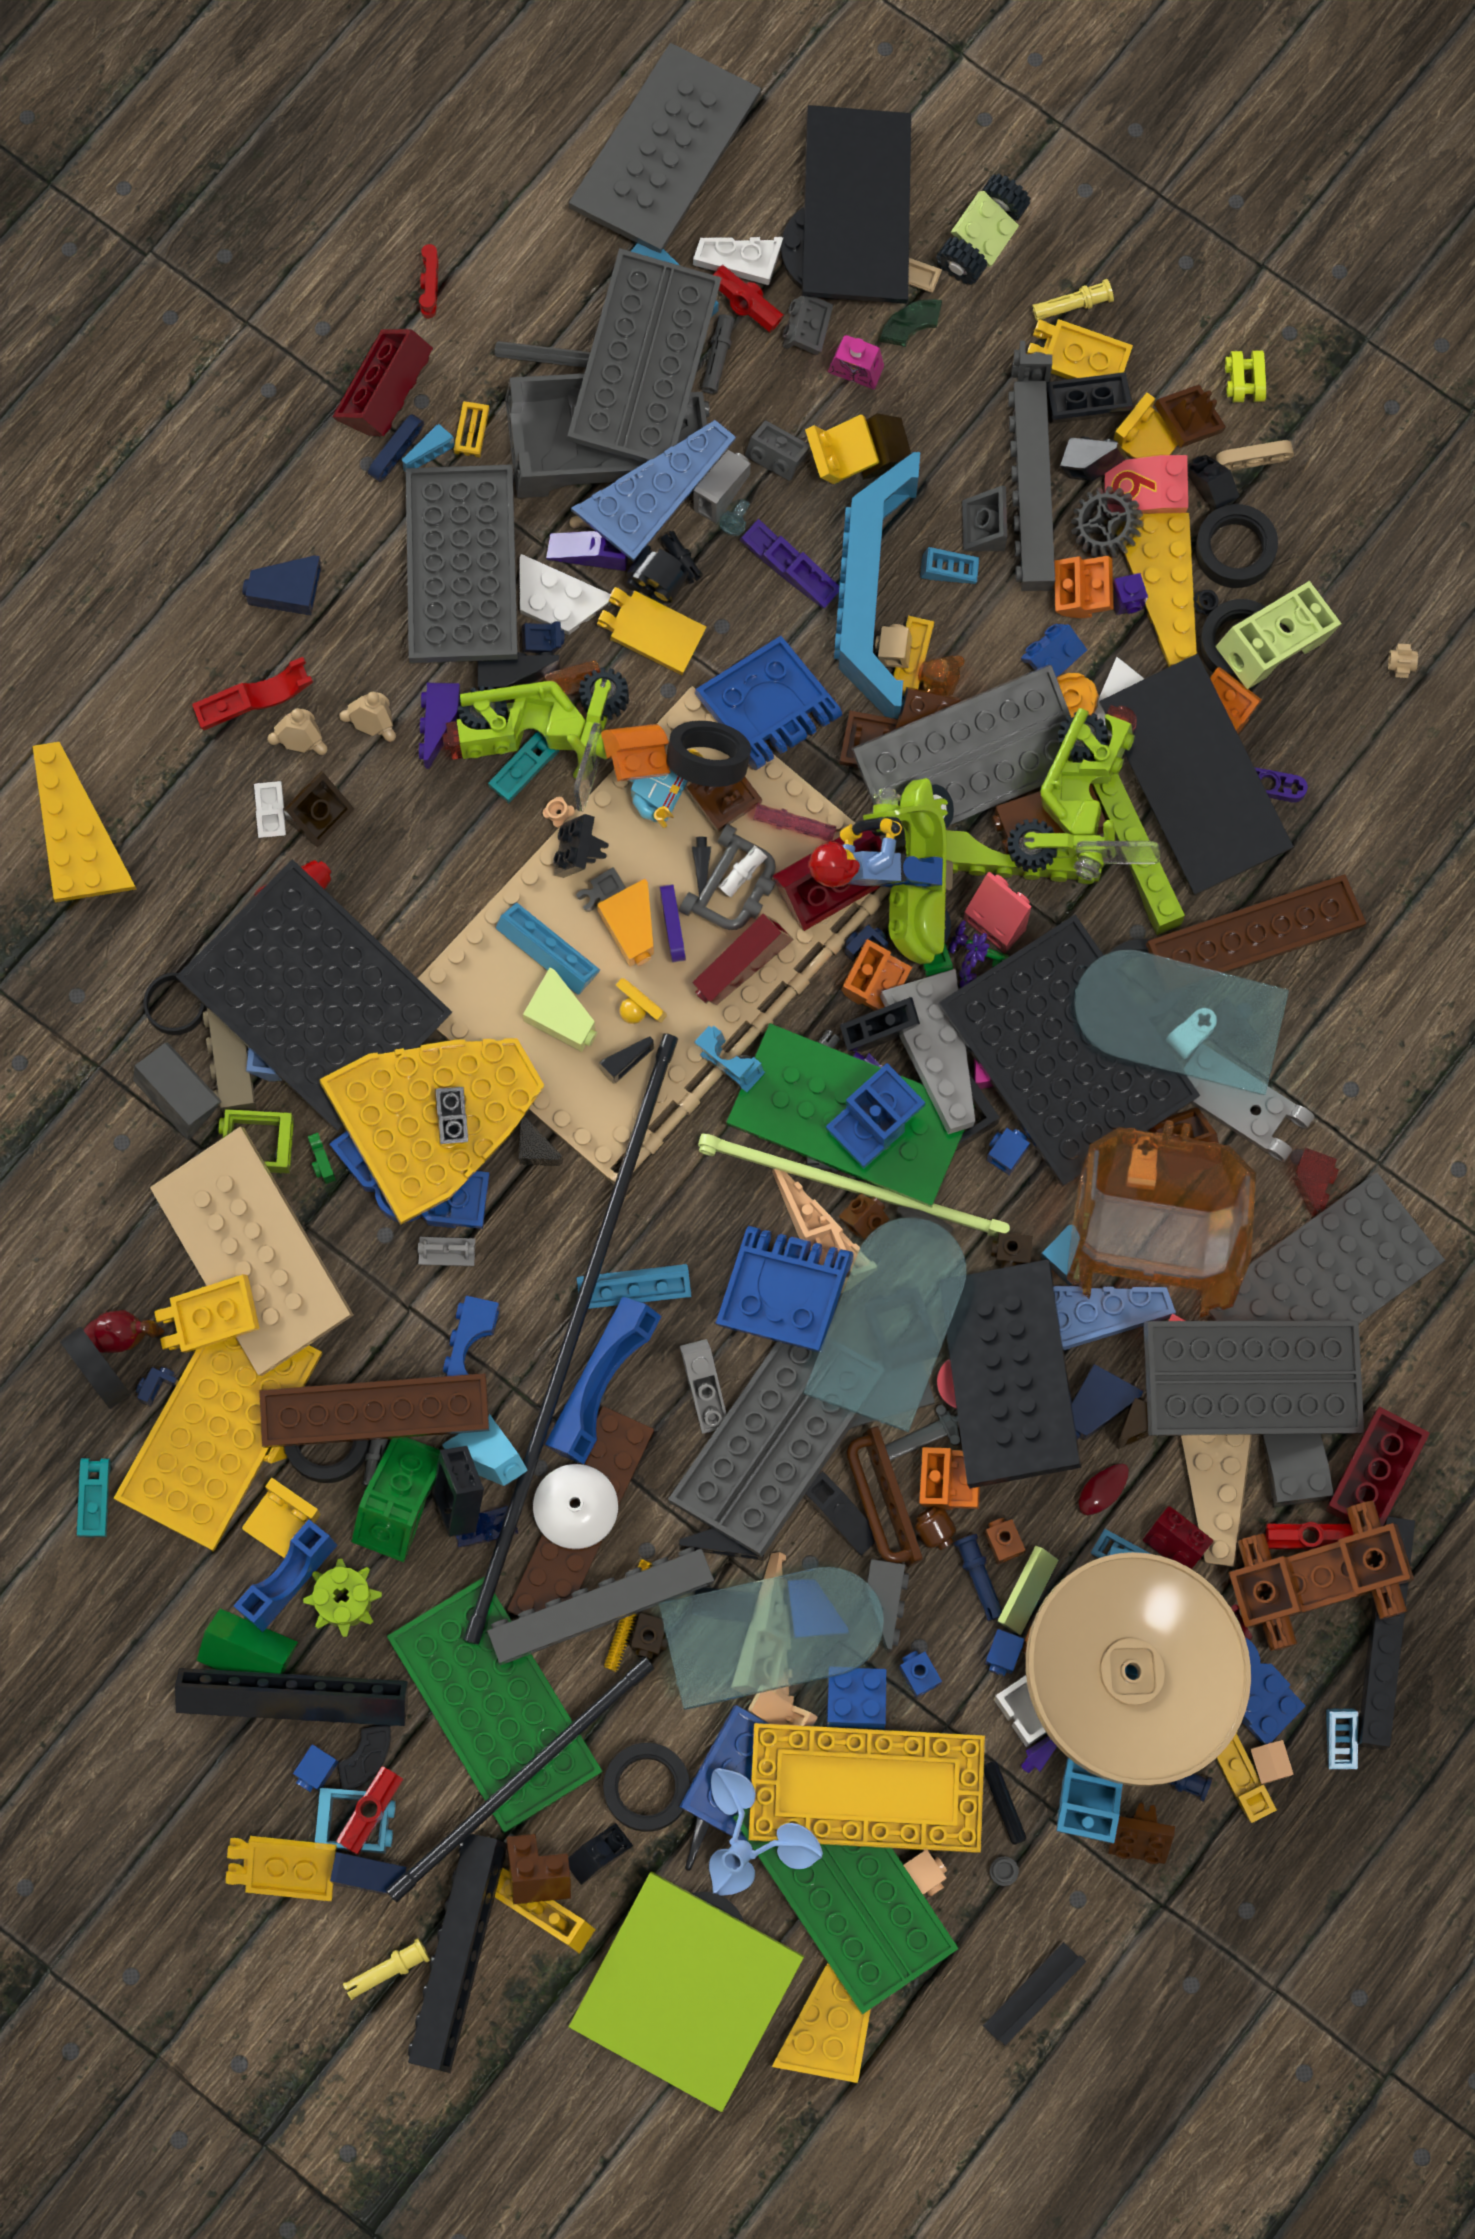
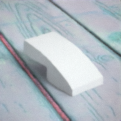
[254,781,286,838]

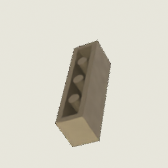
[203,1008,257,1114]

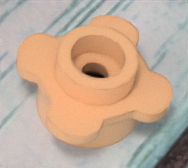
[543,797,575,828]

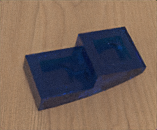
[457,1506,519,1547]

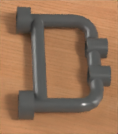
[679,824,776,930]

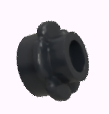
[1193,590,1219,616]

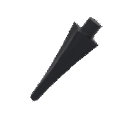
[692,837,711,896]
[685,1817,710,1871]

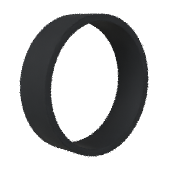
[144,973,206,1035]

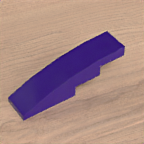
[739,519,840,609]

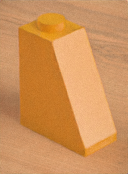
[597,879,654,967]

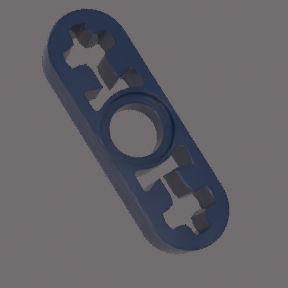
[368,414,424,482]

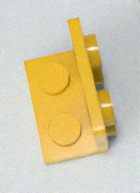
[1113,393,1178,459]
[805,415,879,484]
[242,1478,321,1559]

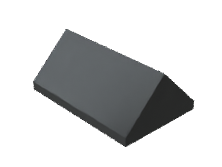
[133,1042,222,1140]

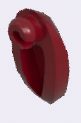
[1079,1464,1129,1516]

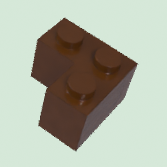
[507,1834,571,1904]

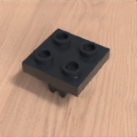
[553,814,609,878]

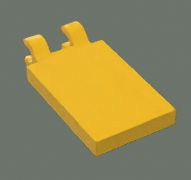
[1026,319,1133,379]
[597,587,706,675]
[154,1274,260,1353]
[226,1836,337,1901]

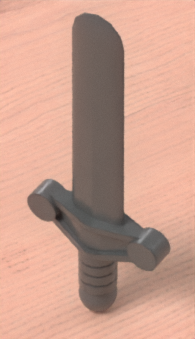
[885,1405,960,1460]

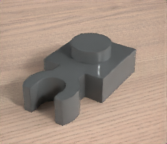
[576,867,626,912]

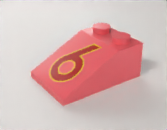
[1104,455,1188,514]

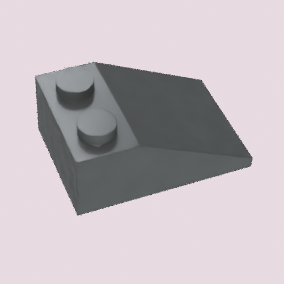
[1262,1434,1334,1508]

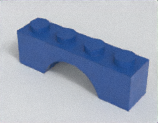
[443,1296,500,1376]
[234,1519,338,1632]

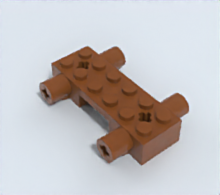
[1229,1501,1414,1652]

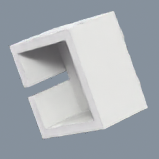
[994,1675,1047,1747]

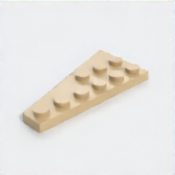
[1181,1435,1252,1567]

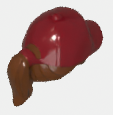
[84,1310,164,1353]

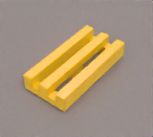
[454,401,490,458]

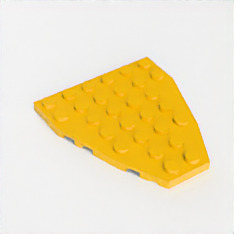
[319,1038,544,1225]

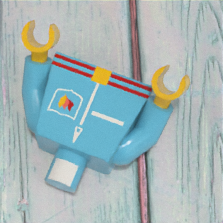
[628,749,703,828]

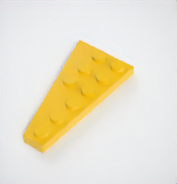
[1108,513,1197,667]
[33,742,136,903]
[772,1963,871,2083]

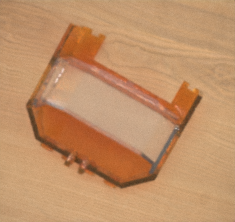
[1067,1120,1256,1318]

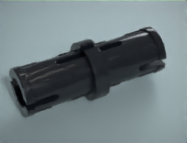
[660,531,703,584]

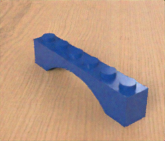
[545,1297,662,1464]

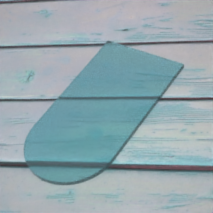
[1075,950,1289,1095]
[804,1218,966,1432]
[659,1567,884,1710]

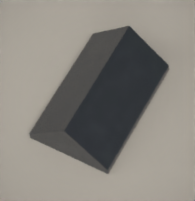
[1047,372,1133,424]

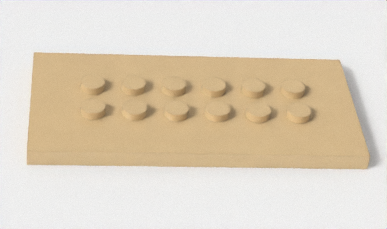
[150,1127,354,1376]

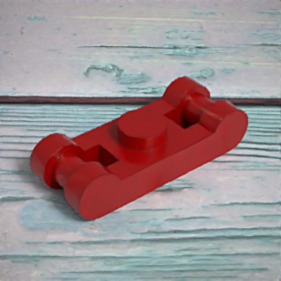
[419,244,439,319]

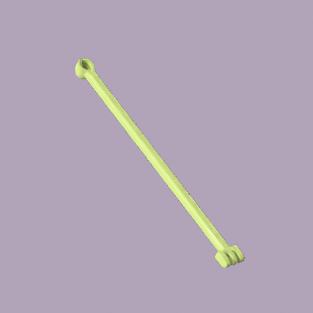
[698,1134,1010,1238]

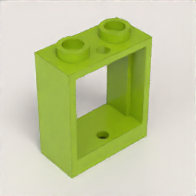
[219,1110,294,1174]

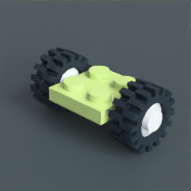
[936,174,1031,285]

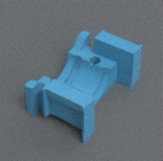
[695,1026,765,1092]

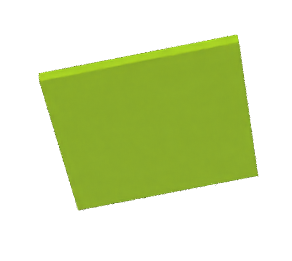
[569,1871,804,2112]

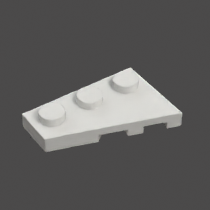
[693,237,783,285]

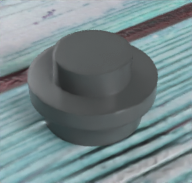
[990,1857,1019,1886]

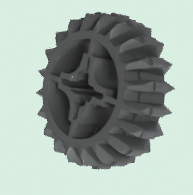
[1071,486,1144,558]

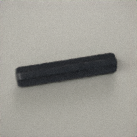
[984,1761,1026,1845]

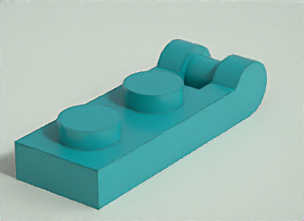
[488,732,559,804]
[77,1458,111,1537]

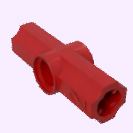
[713,264,784,333]
[1265,1522,1354,1551]
[336,1766,404,1855]

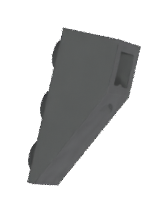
[866,1559,909,1653]

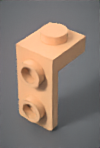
[748,1686,818,1726]

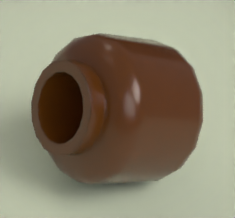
[914,1506,956,1550]

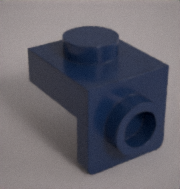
[522,621,565,654]
[845,924,888,962]
[136,1367,179,1407]

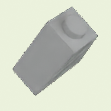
[694,450,751,524]

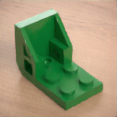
[351,1437,440,1562]

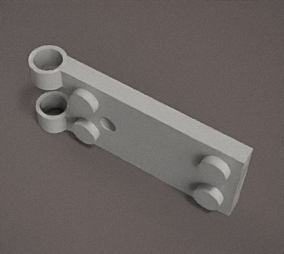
[1183,1043,1315,1162]

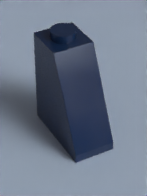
[242,555,322,616]
[1072,1364,1144,1440]
[330,1852,409,1895]

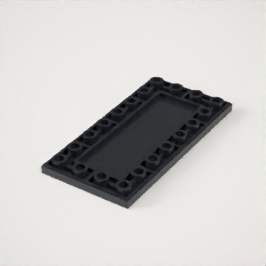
[802,105,911,304]
[1099,653,1294,896]

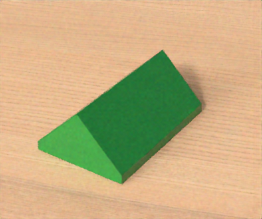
[196,1608,298,1674]

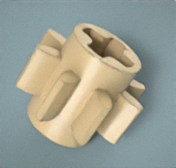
[1388,644,1418,678]

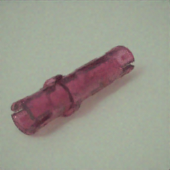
[753,803,837,842]

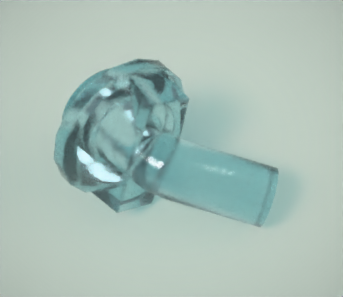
[719,498,750,536]

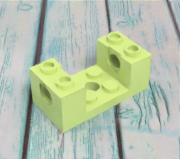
[1215,581,1342,689]

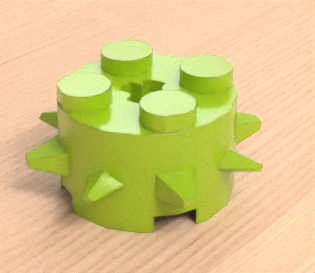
[303,1559,382,1637]

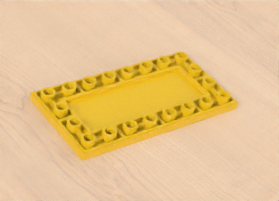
[748,1723,985,1853]

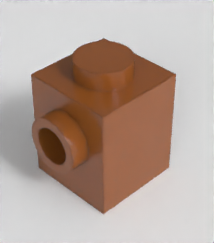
[984,1518,1025,1565]

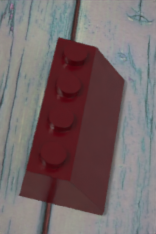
[332,329,433,436]
[772,831,882,931]
[1324,1406,1430,1527]

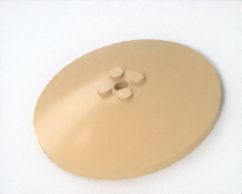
[1026,1552,1251,1786]

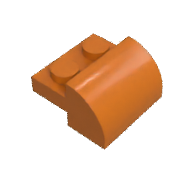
[1054,556,1114,618]
[1210,667,1262,734]
[601,724,671,782]
[841,939,912,1011]
[920,1447,980,1510]

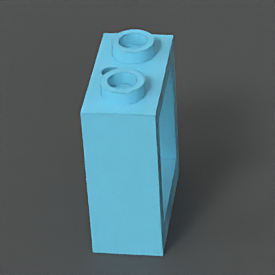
[315,1788,396,1854]

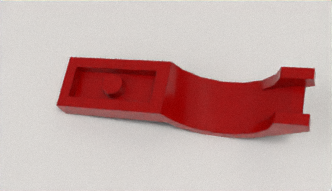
[192,657,313,731]

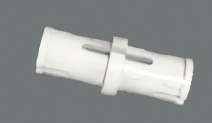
[718,845,767,897]

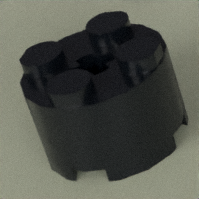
[626,545,689,605]

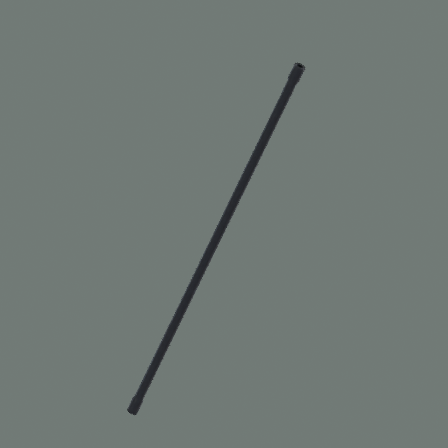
[463,1033,678,1645]

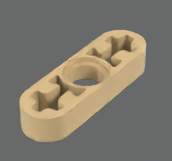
[1216,440,1294,471]

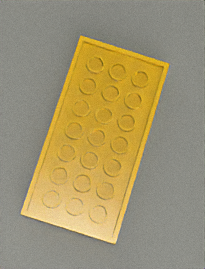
[114,1337,323,1552]

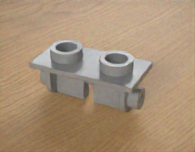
[418,1237,476,1266]

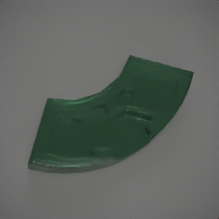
[880,299,942,347]

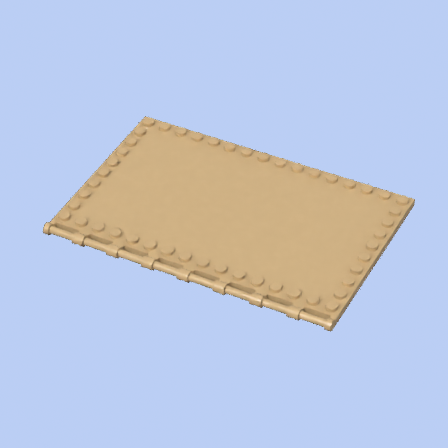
[418,686,891,1184]

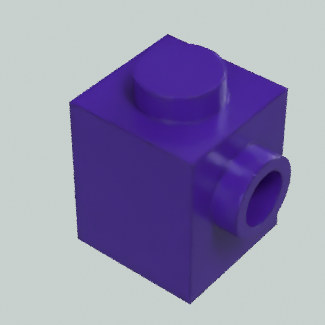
[1113,573,1148,615]

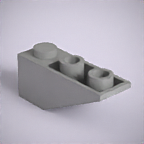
[680,1339,727,1434]

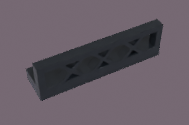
[983,1942,1087,2047]

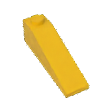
[495,1867,596,1954]

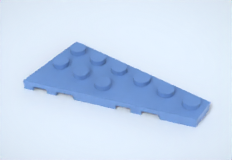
[571,420,736,562]
[1054,1286,1176,1350]

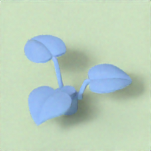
[709,1768,823,1896]

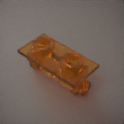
[544,660,600,695]

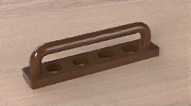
[847,1426,923,1567]

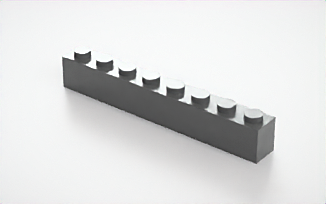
[1008,381,1055,591]
[487,1547,714,1666]

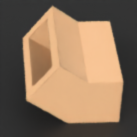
[1251,1740,1294,1784]

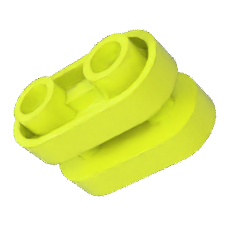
[1225,350,1266,403]

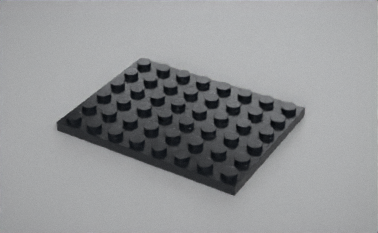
[176,859,452,1131]
[938,914,1200,1187]

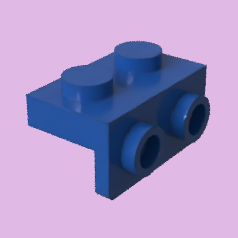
[1021,624,1087,678]

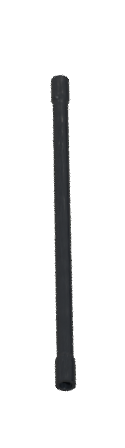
[385,1656,655,1903]

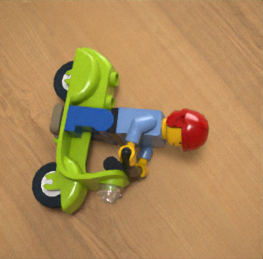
[808,778,954,964]

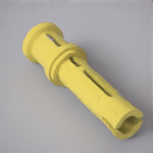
[1032,279,1114,321]
[343,1938,430,2000]

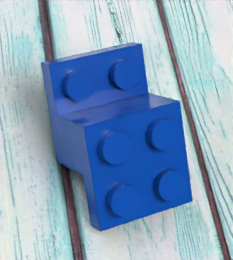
[826,1063,925,1169]
[827,1667,886,1730]

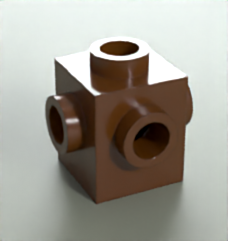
[839,1193,890,1243]

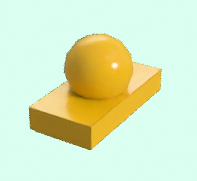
[616,978,667,1024]

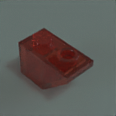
[1293,1148,1339,1216]

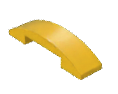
[1216,1731,1277,1823]

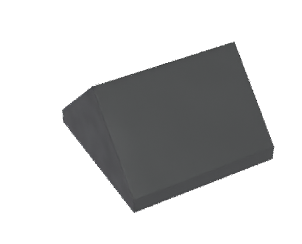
[962,485,1007,552]

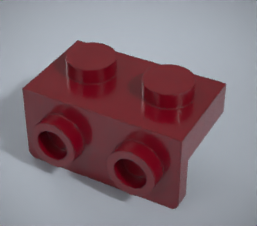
[1143,1506,1213,1569]

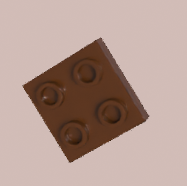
[1154,384,1226,448]
[896,687,960,729]
[840,711,898,768]
[686,757,762,832]
[1108,1803,1175,1864]

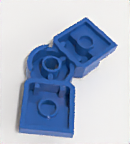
[330,1131,490,1229]
[1242,1637,1305,1745]

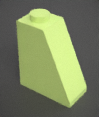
[523,968,597,1052]

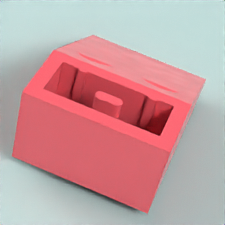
[963,872,1032,954]

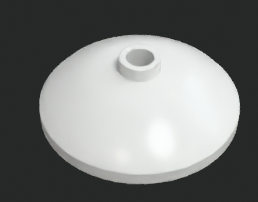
[533,1464,618,1549]

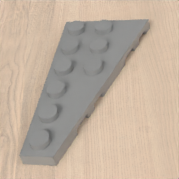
[880,969,975,1134]

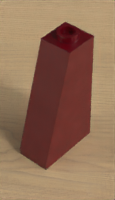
[692,913,794,1005]

